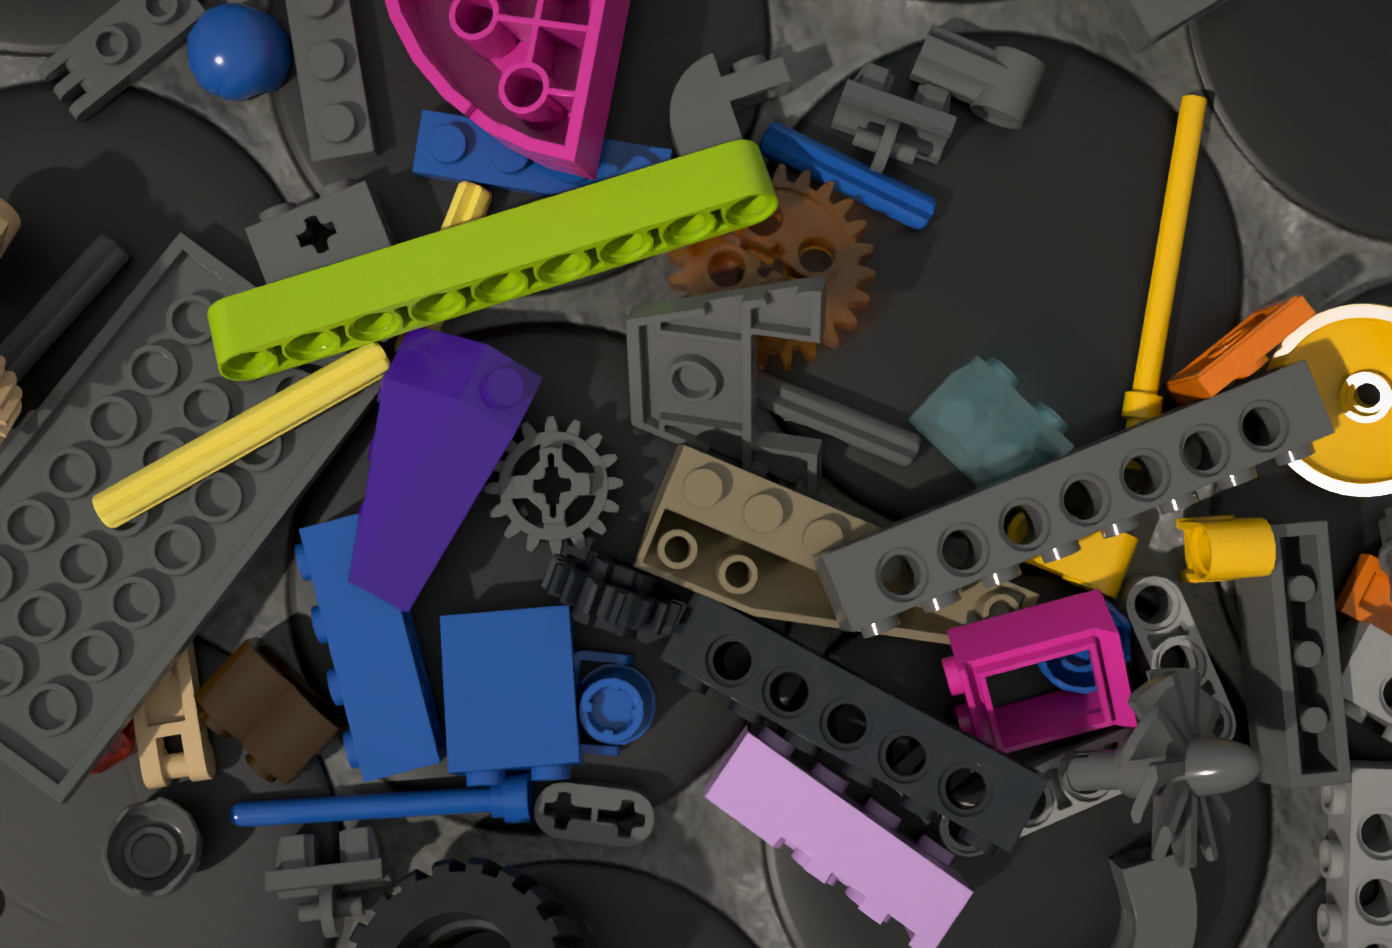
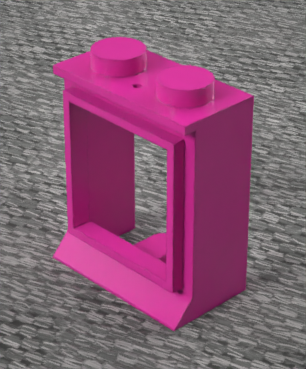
[941,589,1137,753]

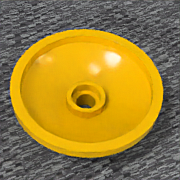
[1266,303,1392,497]

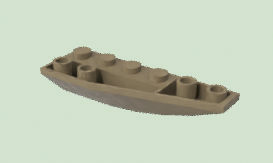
[633,445,1040,645]

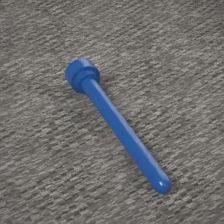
[228,771,534,827]

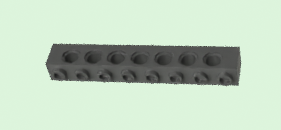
[811,359,1335,638]

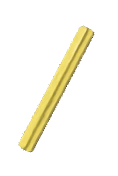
[92,342,391,528]

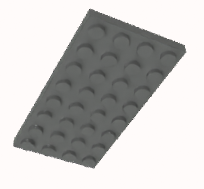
[0,232,382,803]

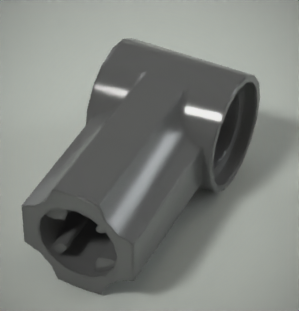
[909,24,1047,130]

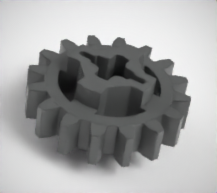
[484,416,624,555]

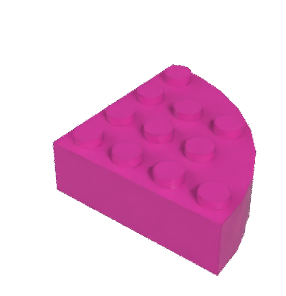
[385,0,630,180]

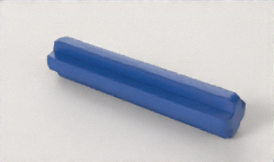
[759,122,937,230]

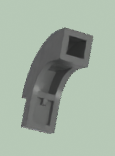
[1108,843,1197,948]

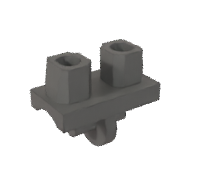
[830,62,957,174]
[265,827,394,938]

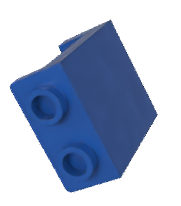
[440,605,585,787]

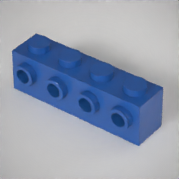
[295,513,447,783]

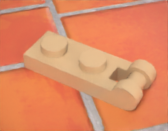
[133,640,216,789]

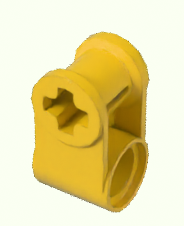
[1006,512,1139,600]
[1175,515,1276,583]

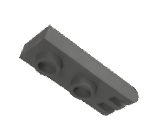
[37,0,207,122]

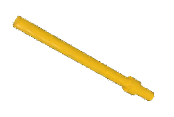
[1121,95,1207,472]

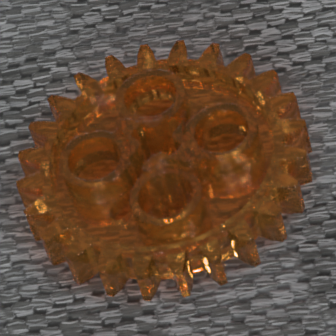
[668,163,875,371]

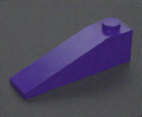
[348,327,543,613]

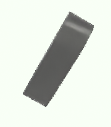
[534,778,655,847]

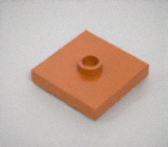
[1164,295,1316,405]

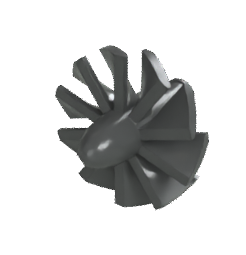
[1060,668,1263,868]

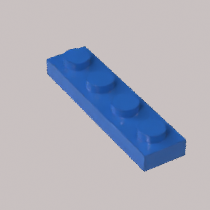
[412,109,673,197]

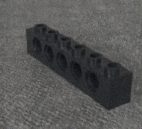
[660,592,1051,856]

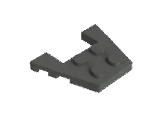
[626,276,827,500]

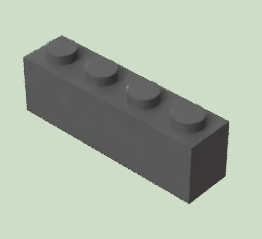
[1235,520,1352,790]

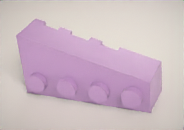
[704,725,974,948]

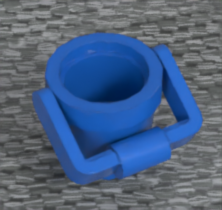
[574,648,657,756]

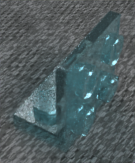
[907,355,1074,488]

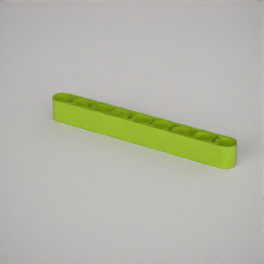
[207,139,779,381]

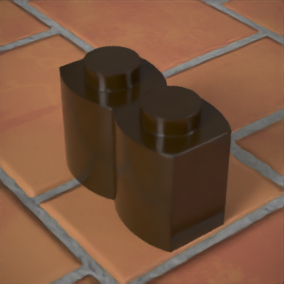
[193,637,349,785]

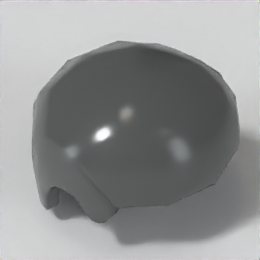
[101,797,203,899]

